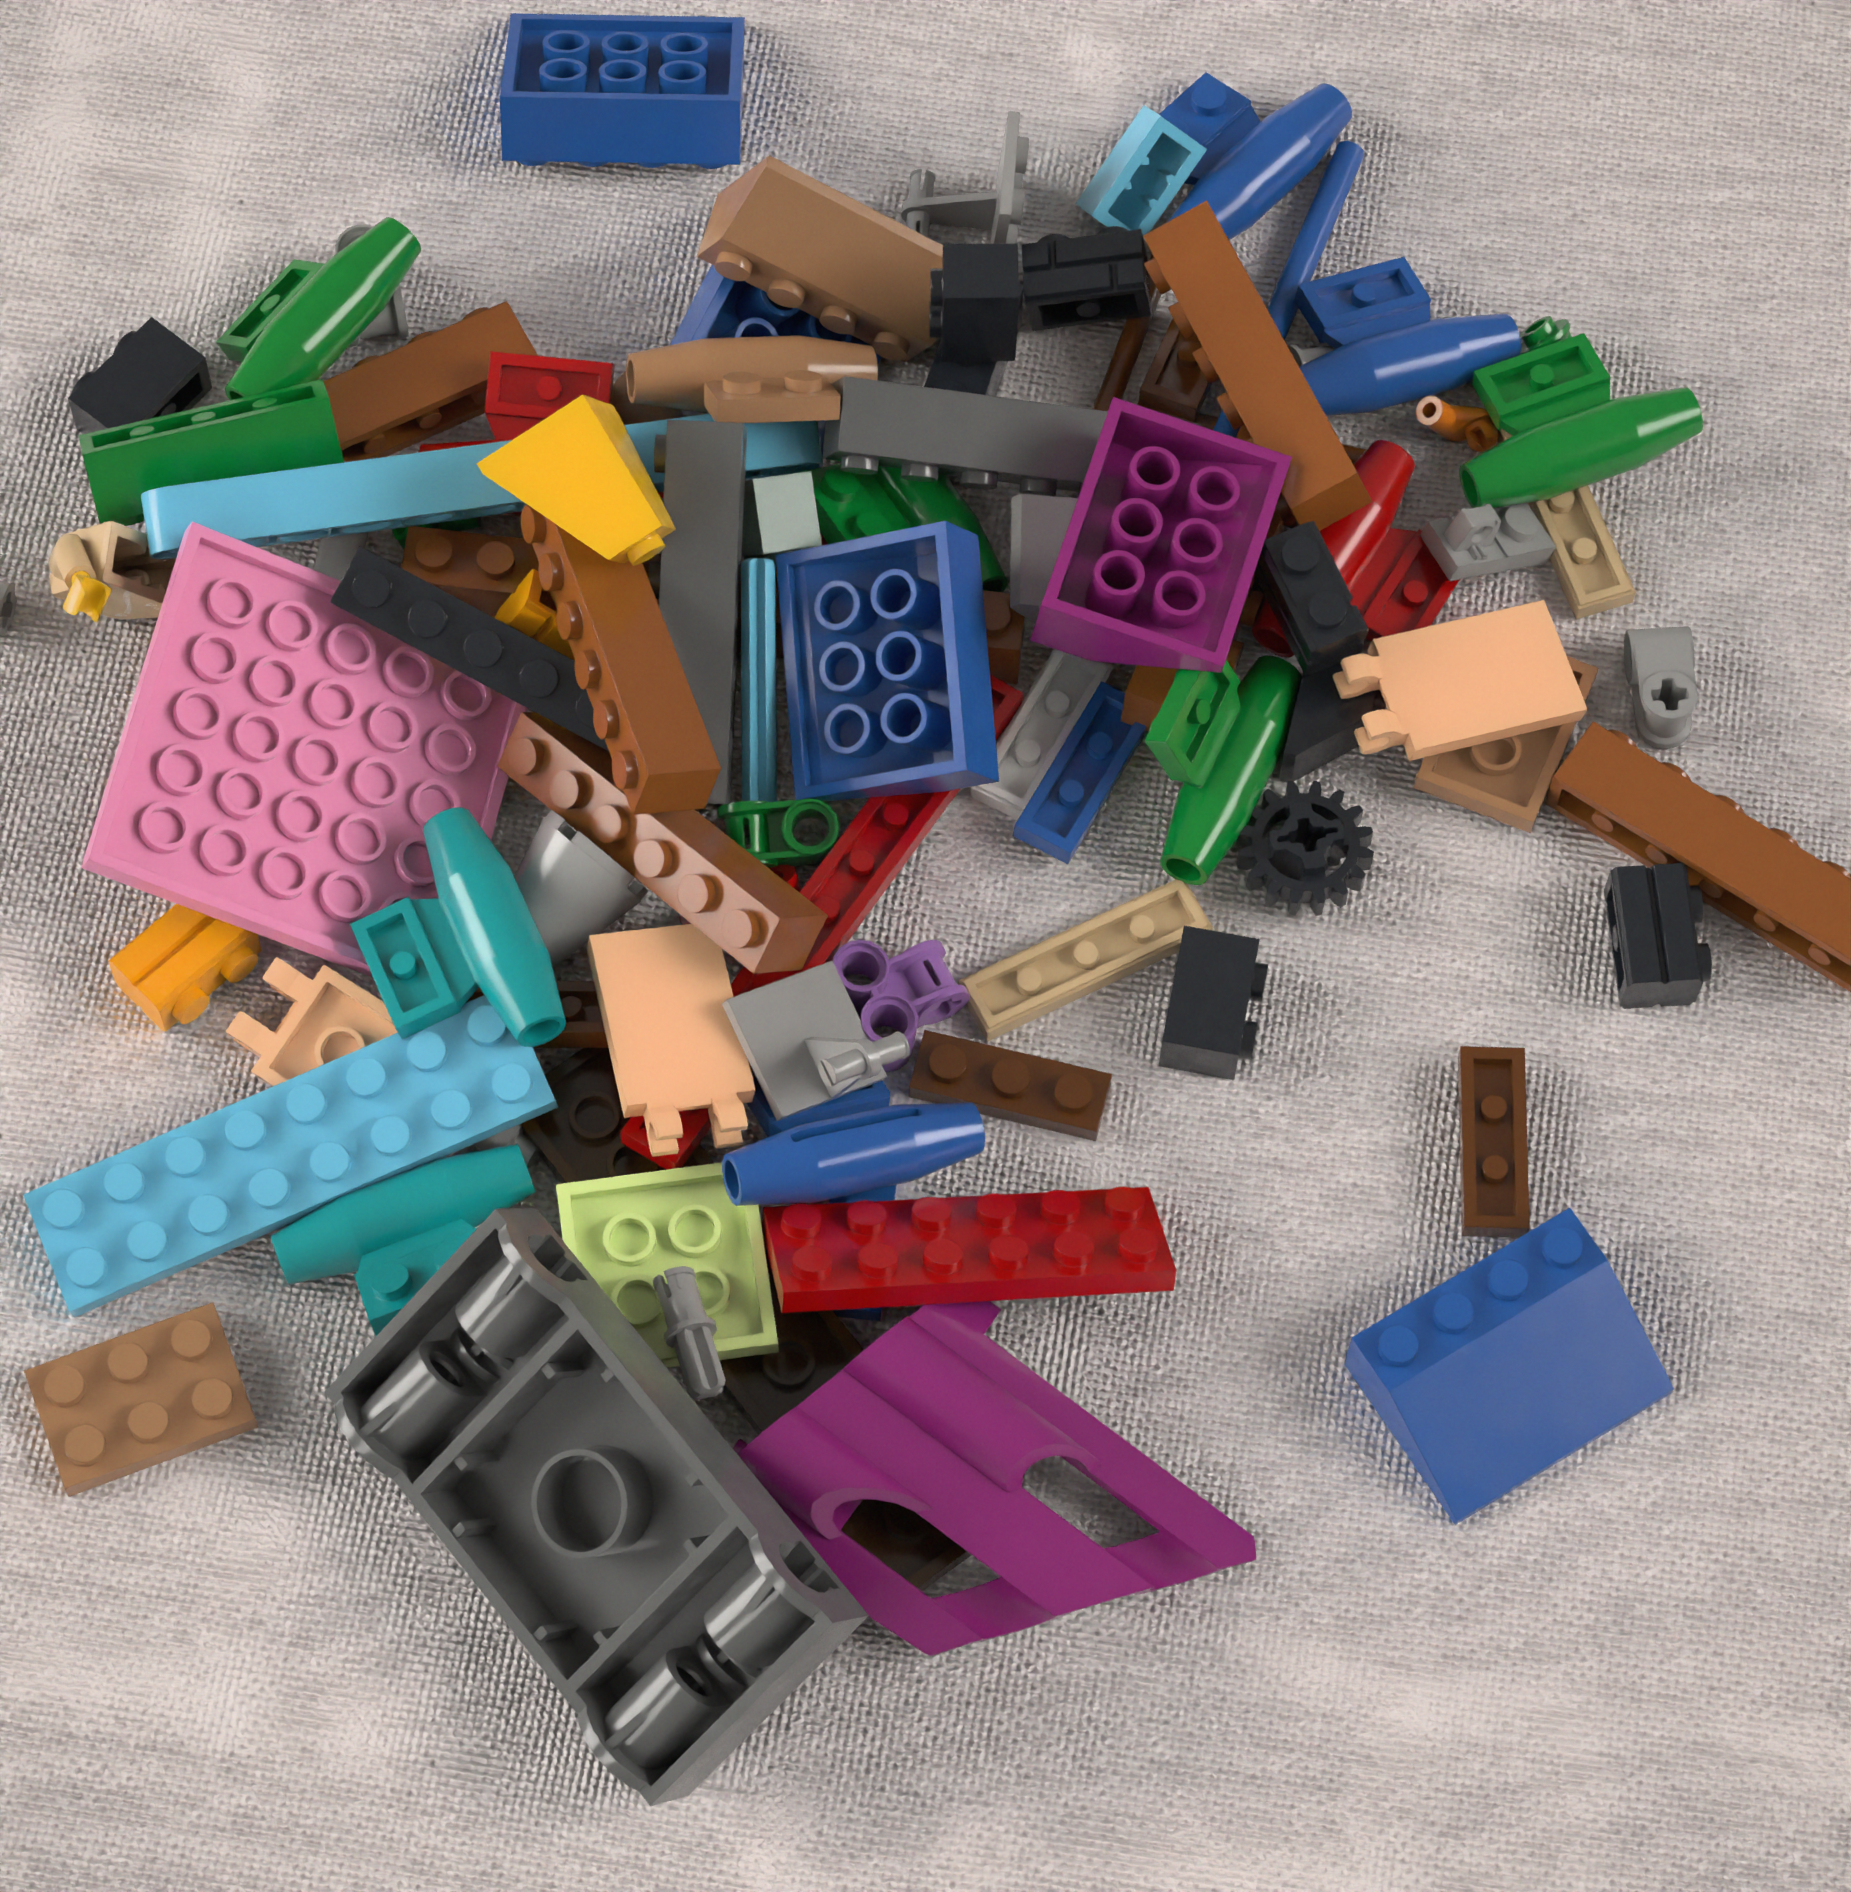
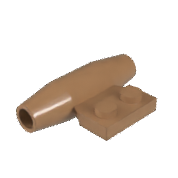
[626,336,878,423]

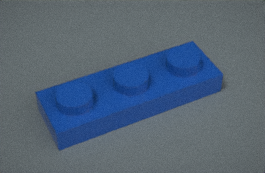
[1012,681,1147,864]

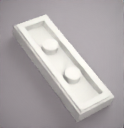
[971,649,1114,820]

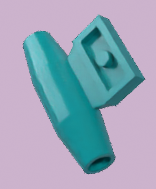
[350,807,566,1047]
[271,1143,536,1336]

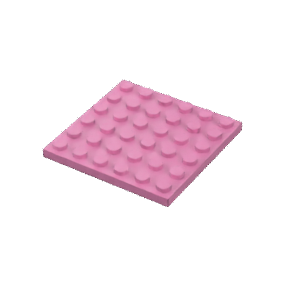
[81,521,527,977]

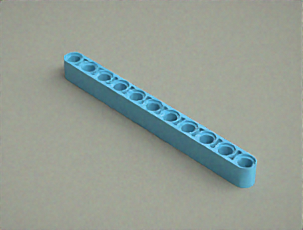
[141,414,824,559]

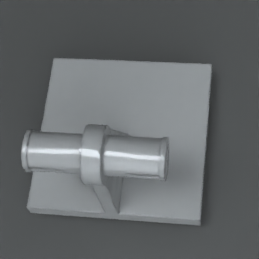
[901,111,1029,244]
[722,961,910,1121]

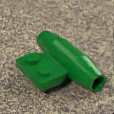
[216,217,421,400]
[1459,333,1703,509]
[797,463,1008,593]
[1145,655,1302,885]

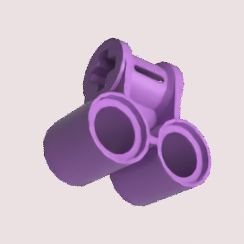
[833,940,970,1072]

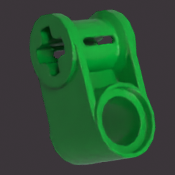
[717,798,839,868]

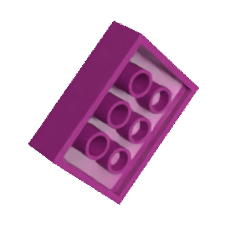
[1030,397,1292,673]

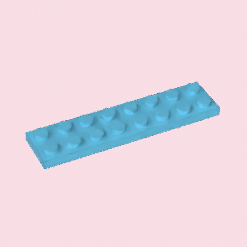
[23,995,558,1317]

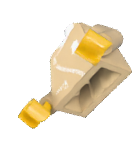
[49,521,176,622]

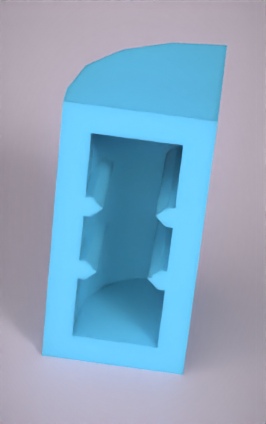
[1075,105,1207,239]

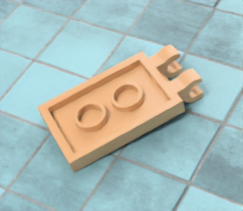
[1333,600,1588,761]
[587,924,755,1157]
[225,957,398,1087]

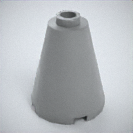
[514,810,649,968]

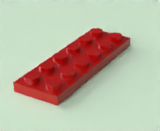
[762,1186,1177,1313]

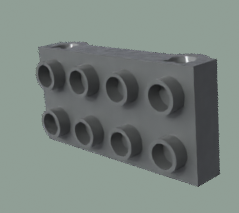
[324,1207,869,1806]

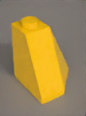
[476,395,676,566]

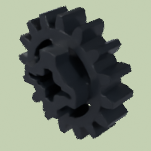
[1236,781,1374,916]

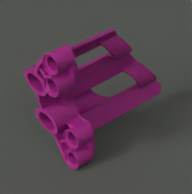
[733,1301,1257,1656]

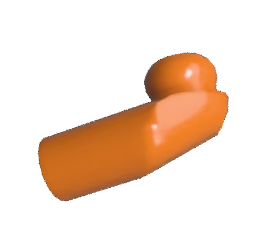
[1415,396,1499,452]

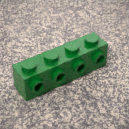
[78,379,344,526]

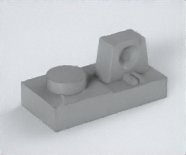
[1420,503,1556,581]

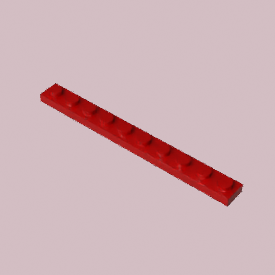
[621,675,1023,1170]

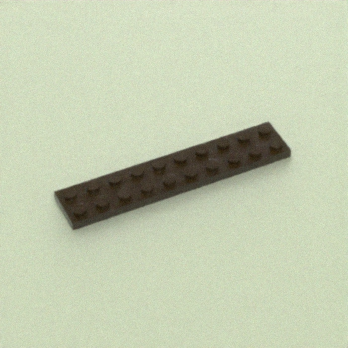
[520,1048,971,1591]

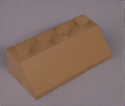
[696,155,943,362]

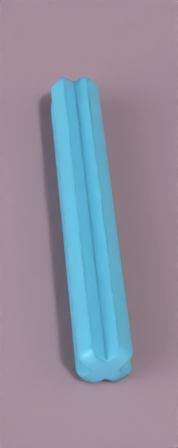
[741,558,777,802]

